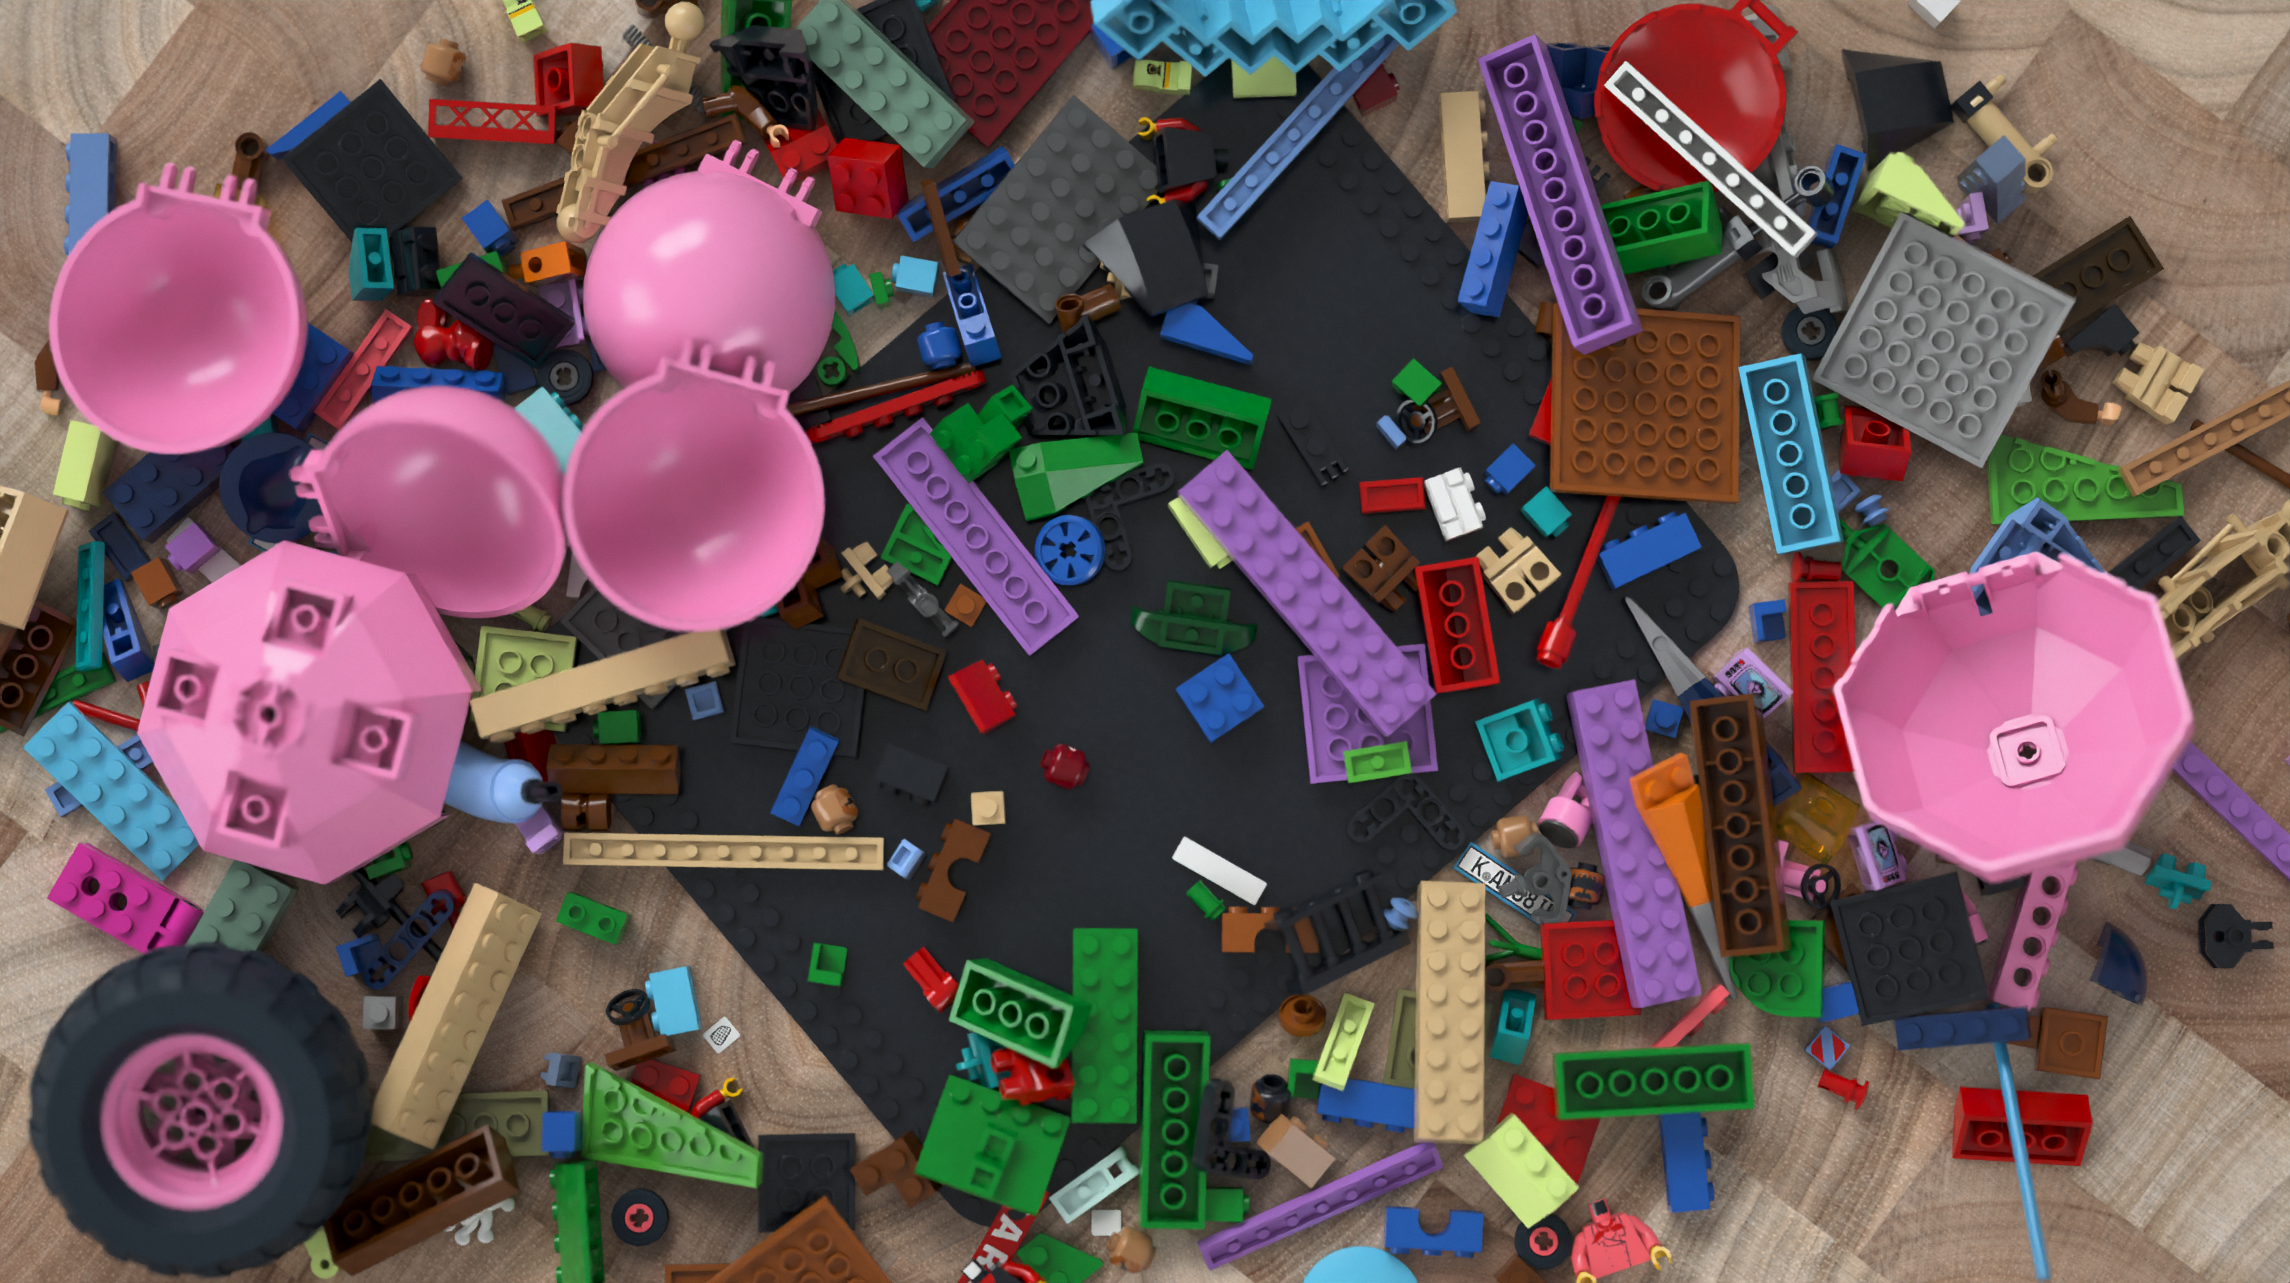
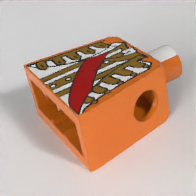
[508,241,587,289]

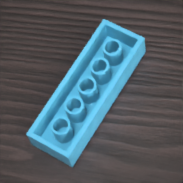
[1738,353,1844,555]

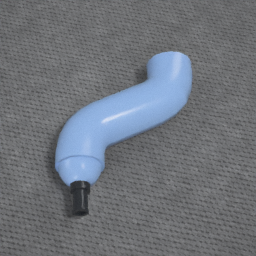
[444,740,562,823]

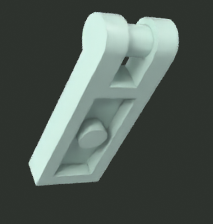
[1049,1145,1139,1224]

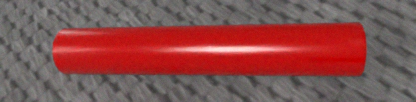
[73,699,140,731]

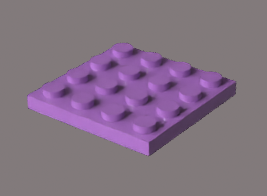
[1297,644,1438,784]

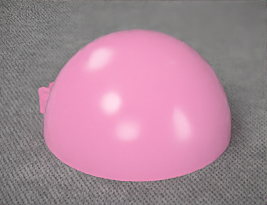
[583,140,835,394]
[49,163,308,453]
[563,338,824,631]
[290,386,569,618]

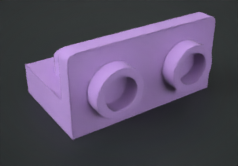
[1955,192,1989,245]
[538,278,589,349]

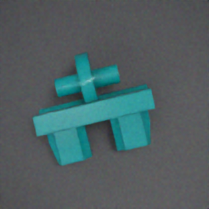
[2144,853,2212,910]
[956,1032,1011,1089]

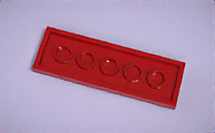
[1788,581,1856,773]

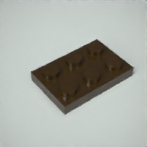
[835,618,947,711]

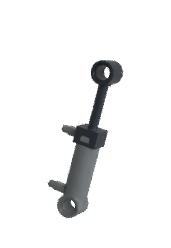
[1642,166,1834,311]

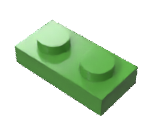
[1343,741,1412,784]

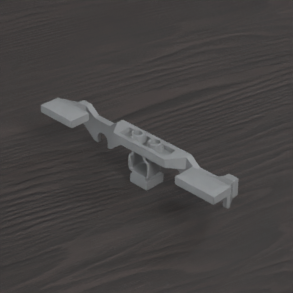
[1745,4,1849,314]

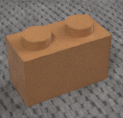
[1256,1114,1336,1188]

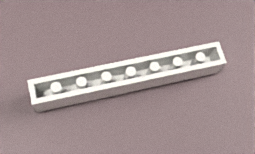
[1604,61,1818,258]

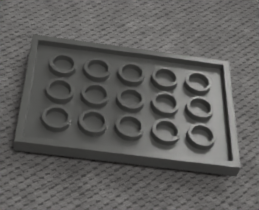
[952,95,1159,324]

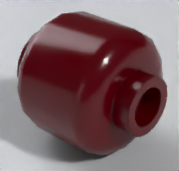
[1040,743,1090,790]

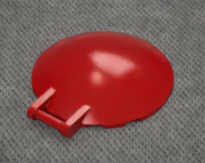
[1594,0,1798,193]

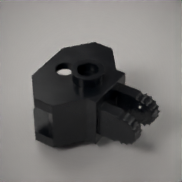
[335,874,405,938]
[2198,904,2274,969]

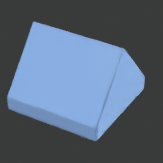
[887,839,928,881]

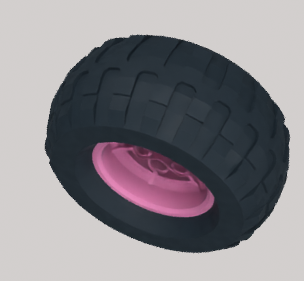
[28,942,372,1278]

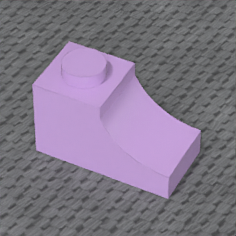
[515,804,566,854]

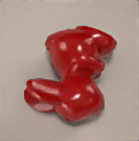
[413,298,494,371]

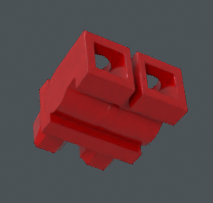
[990,1047,1075,1106]

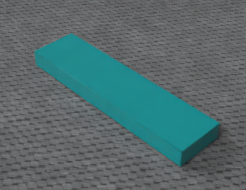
[75,541,105,672]

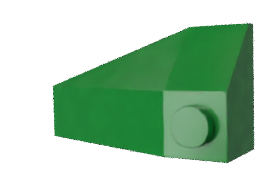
[720,0,792,120]
[1009,432,1144,521]

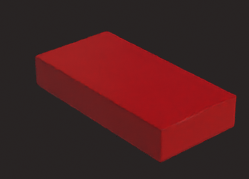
[1359,477,1426,515]

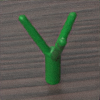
[1485,913,1541,962]

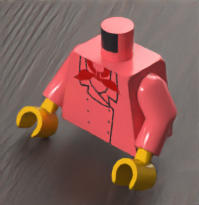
[1571,1198,1673,1283]

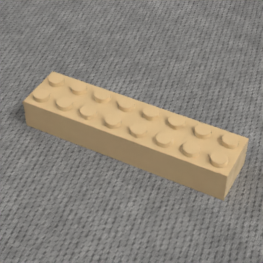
[470,628,736,744]
[1414,881,1485,1144]
[370,883,542,1150]

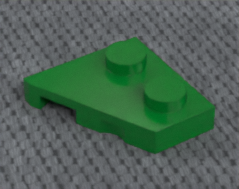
[880,503,952,586]
[1016,1232,1104,1283]

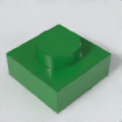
[869,271,895,309]

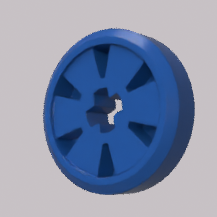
[1035,515,1106,585]

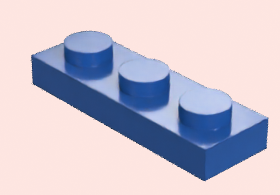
[770,726,840,826]

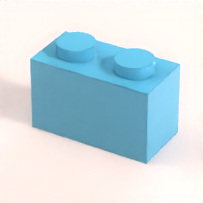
[645,966,702,1035]

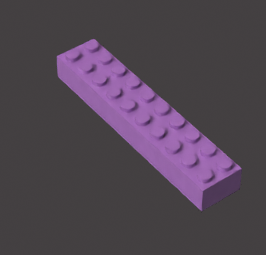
[1478,34,1643,355]
[1177,450,1437,737]
[1566,679,1702,1008]

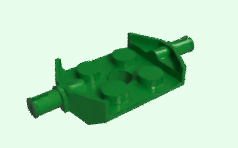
[1839,518,1935,611]

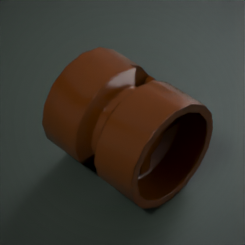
[561,794,612,831]

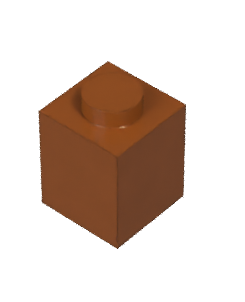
[130,557,184,609]

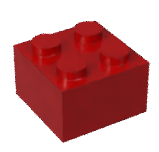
[827,138,909,219]

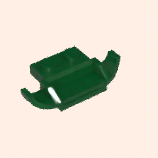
[1130,579,1258,655]

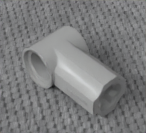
[2088,841,2152,876]

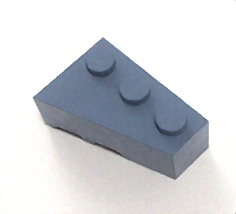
[1956,135,2026,224]

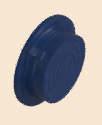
[219,432,323,543]

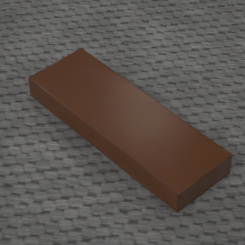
[920,178,961,277]

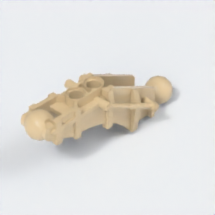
[556,1,705,244]
[2157,499,2290,664]

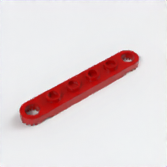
[804,370,987,444]

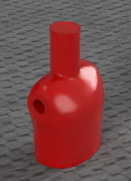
[421,870,467,929]

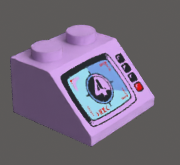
[1712,647,1793,720]
[1845,821,1908,891]

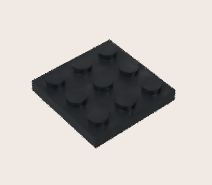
[758,1133,855,1232]

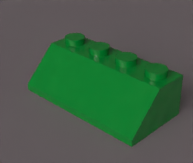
[1601,180,1722,275]
[1132,367,1272,470]
[949,958,1092,1068]

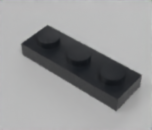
[2107,516,2201,590]

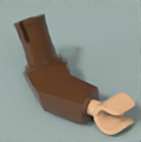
[701,85,789,148]
[34,339,61,416]
[2040,370,2122,426]

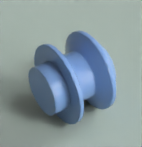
[1854,494,1890,527]
[1384,898,1418,931]

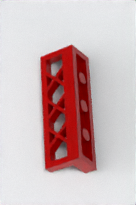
[428,99,559,144]

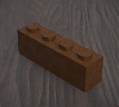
[546,744,681,794]

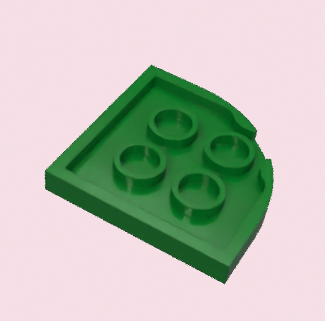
[1729,920,1825,1018]

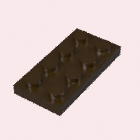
[2032,216,2164,334]

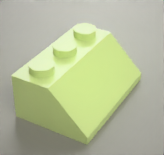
[1464,1113,1579,1228]

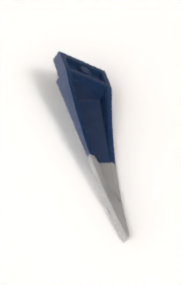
[1625,595,1802,807]

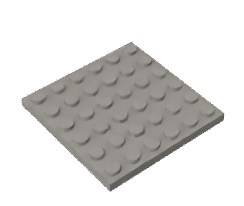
[1812,211,2076,468]

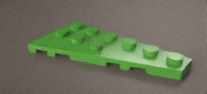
[1987,434,2184,525]
[581,1062,763,1188]

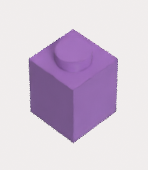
[165,522,222,574]

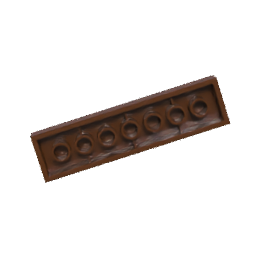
[1689,693,1791,957]

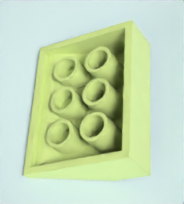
[1851,152,1965,236]

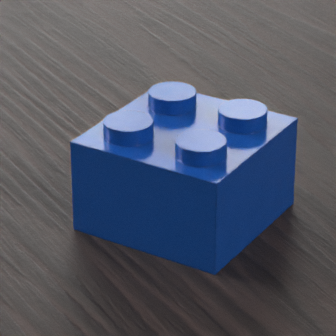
[1175,653,1264,743]

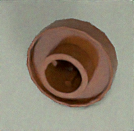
[1279,995,1326,1037]

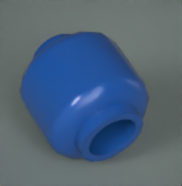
[917,322,962,370]

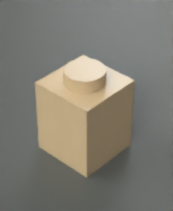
[971,791,1006,826]

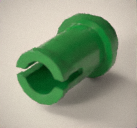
[1186,880,1226,921]

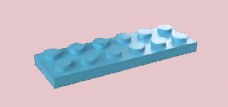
[23,701,200,881]

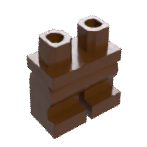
[1339,525,1420,612]

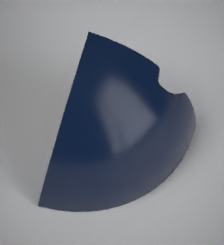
[1547,43,1611,119]
[2089,922,2147,1006]

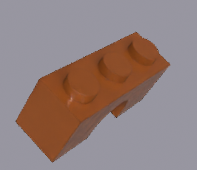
[1222,907,1319,953]

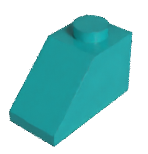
[348,228,394,301]
[1489,989,1536,1065]

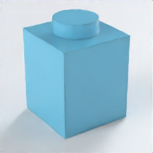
[891,256,940,298]

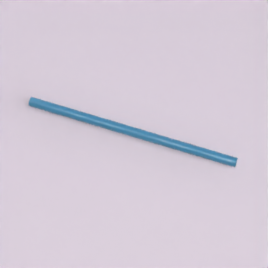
[1986,1003,2051,1281]

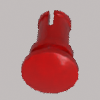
[1790,552,1841,583]
[1817,1069,1869,1110]

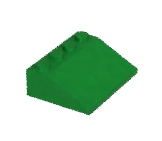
[914,1075,1071,1217]
[550,1159,605,1283]

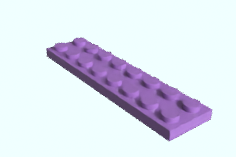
[873,417,1079,656]

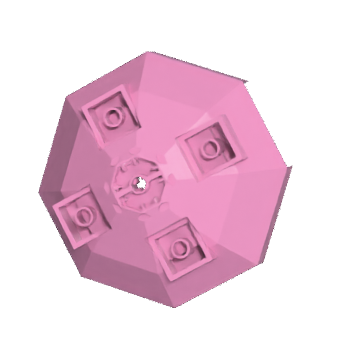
[137,540,483,885]

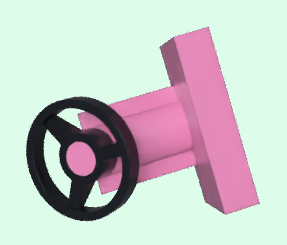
[1778,839,1841,909]

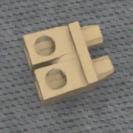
[2113,342,2205,425]
[1476,527,1561,616]

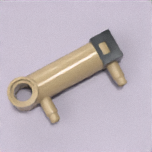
[1951,74,2058,193]

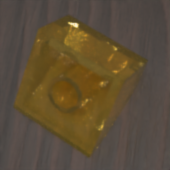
[1776,773,1860,864]

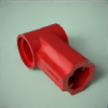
[903,947,959,1014]

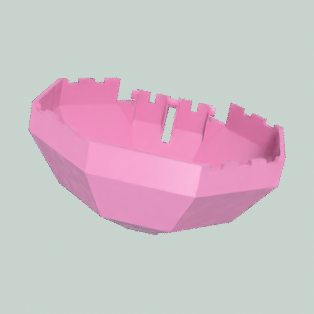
[1834,552,2195,883]

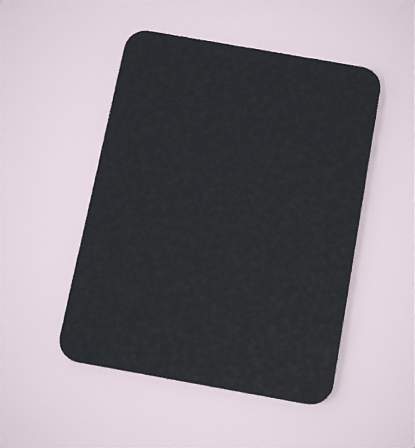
[545,58,1739,1227]

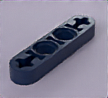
[362,889,457,990]

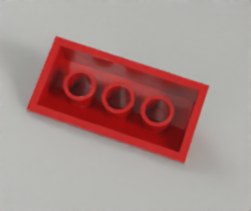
[1415,557,1500,694]
[1952,1087,2093,1166]

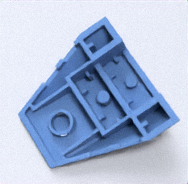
[1970,498,2107,616]

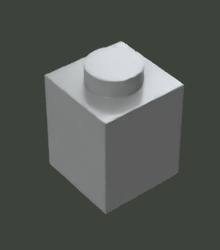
[363,996,403,1029]

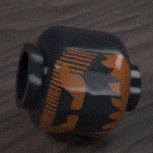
[1567,862,1605,910]
[1250,1074,1292,1124]

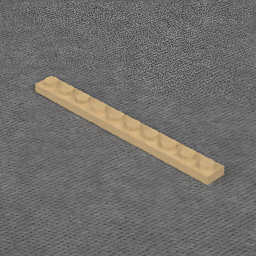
[563,833,884,870]

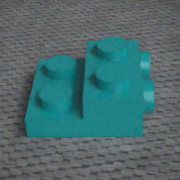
[1475,698,1564,781]

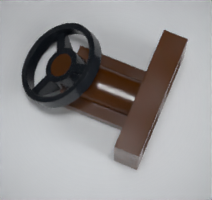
[1396,367,1481,443]
[605,989,676,1071]

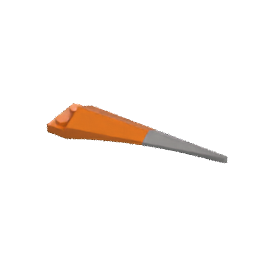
[1629,753,1736,1001]

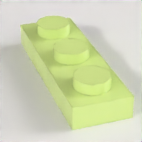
[1313,993,1375,1091]

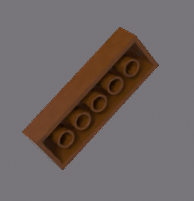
[324,1124,520,1276]

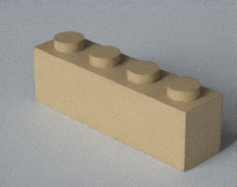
[1438,91,1490,223]

